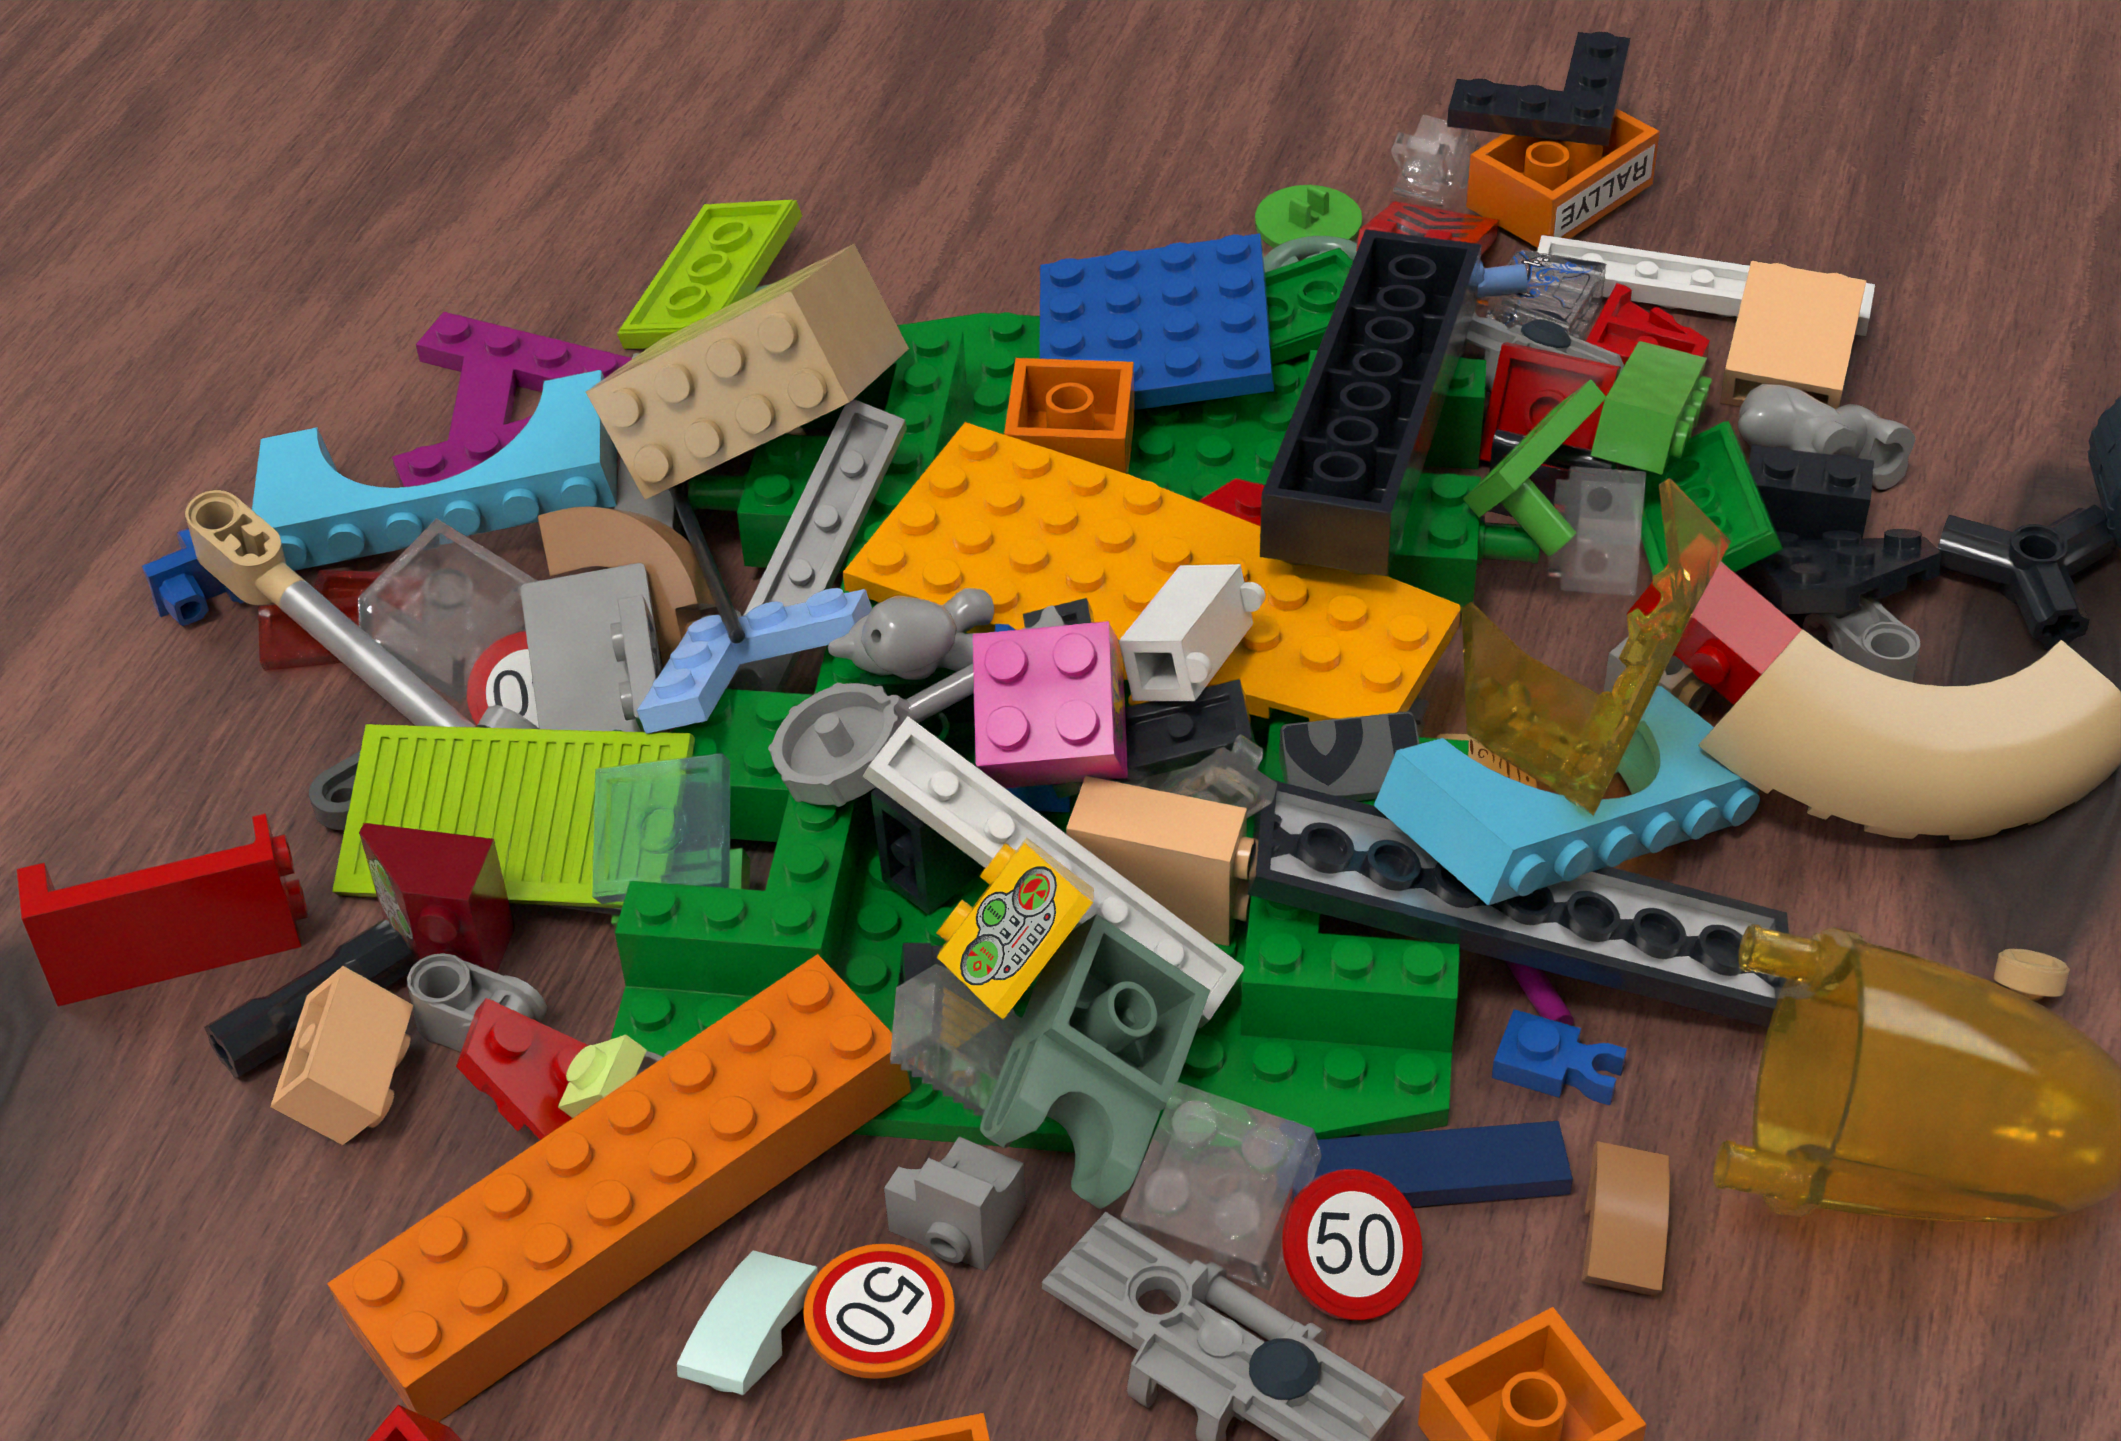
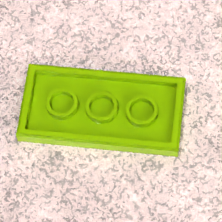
[617,200,803,349]

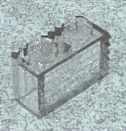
[890,964,1022,1116]

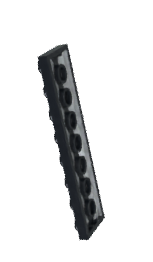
[1248,778,1796,1032]

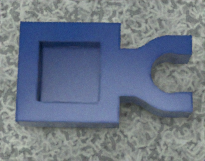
[1492,1009,1627,1106]

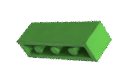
[1590,341,1712,474]

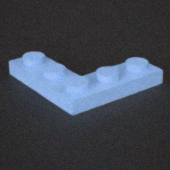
[637,588,872,734]

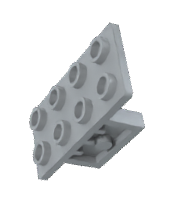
[520,563,671,733]

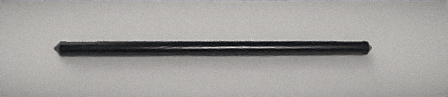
[669,483,745,644]

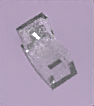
[1391,115,1480,209]

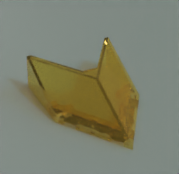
[1461,478,1731,816]

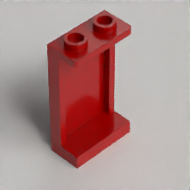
[17,813,308,1007]

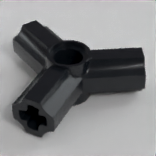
[1937,504,2118,649]

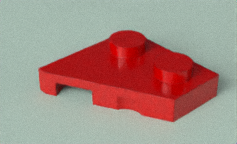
[1585,283,1710,366]

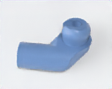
[1477,260,1528,298]

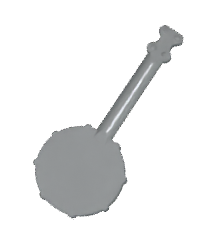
[768,605,1065,806]

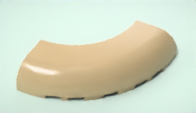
[1698,629,2121,840]

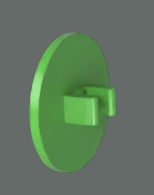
[1255,184,1362,248]

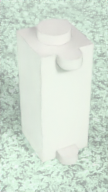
[1119,564,1266,701]

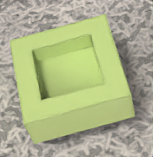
[558,1035,647,1118]

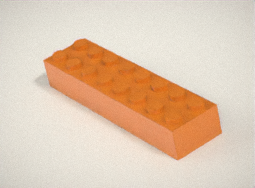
[327,954,911,1422]

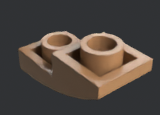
[1581,1141,1670,1296]

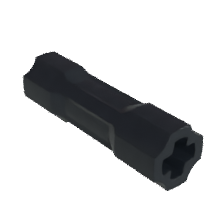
[204,919,414,1078]

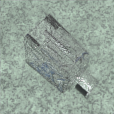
[1477,250,1607,340]

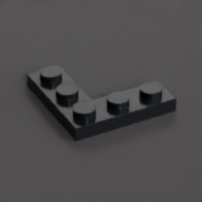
[1447,32,1631,146]
[1023,598,1257,799]

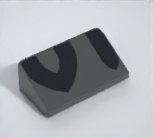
[1279,711,1419,801]

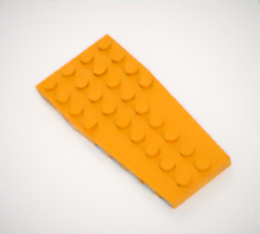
[843,422,1461,722]

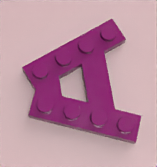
[392,311,632,487]

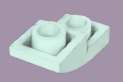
[677,1250,818,1395]

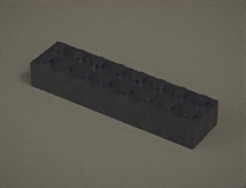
[1260,229,1482,576]

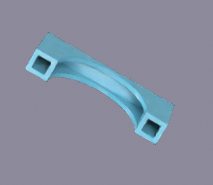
[252,370,617,571]
[1374,681,1760,905]

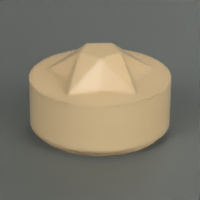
[1993,949,2070,1001]

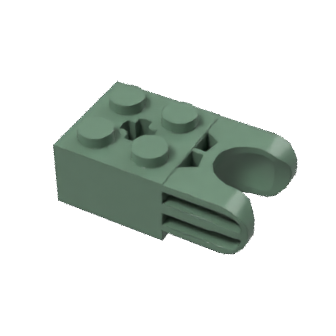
[980,914,1211,1209]

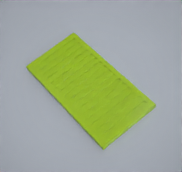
[332,724,695,908]

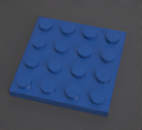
[1040,233,1274,410]

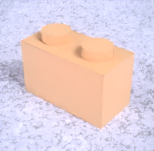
[270,966,413,1145]

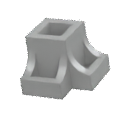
[884,1137,1026,1271]

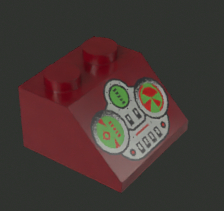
[359,823,515,973]

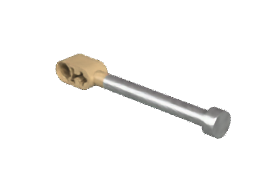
[185,490,476,727]

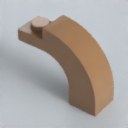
[538,506,716,668]

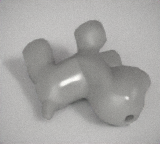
[1738,384,1916,489]
[828,588,994,680]

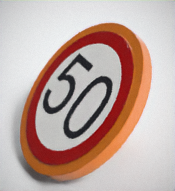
[803,1244,955,1379]

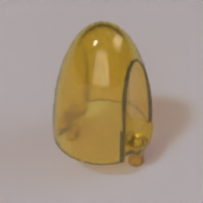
[1713,924,2121,1223]

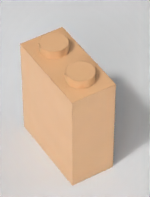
[1720,261,1866,409]
[1066,776,1254,946]

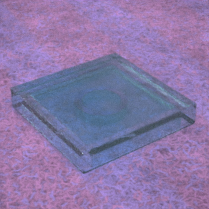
[592,753,730,904]

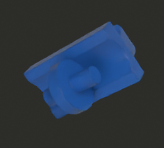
[142,528,244,626]

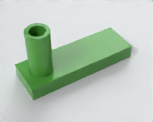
[1463,380,1606,557]

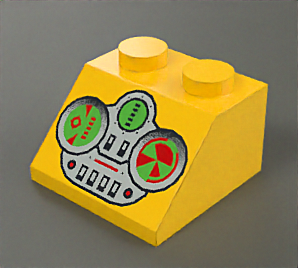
[936,837,1094,1020]

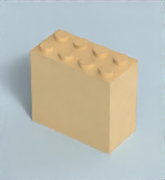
[586,244,909,500]

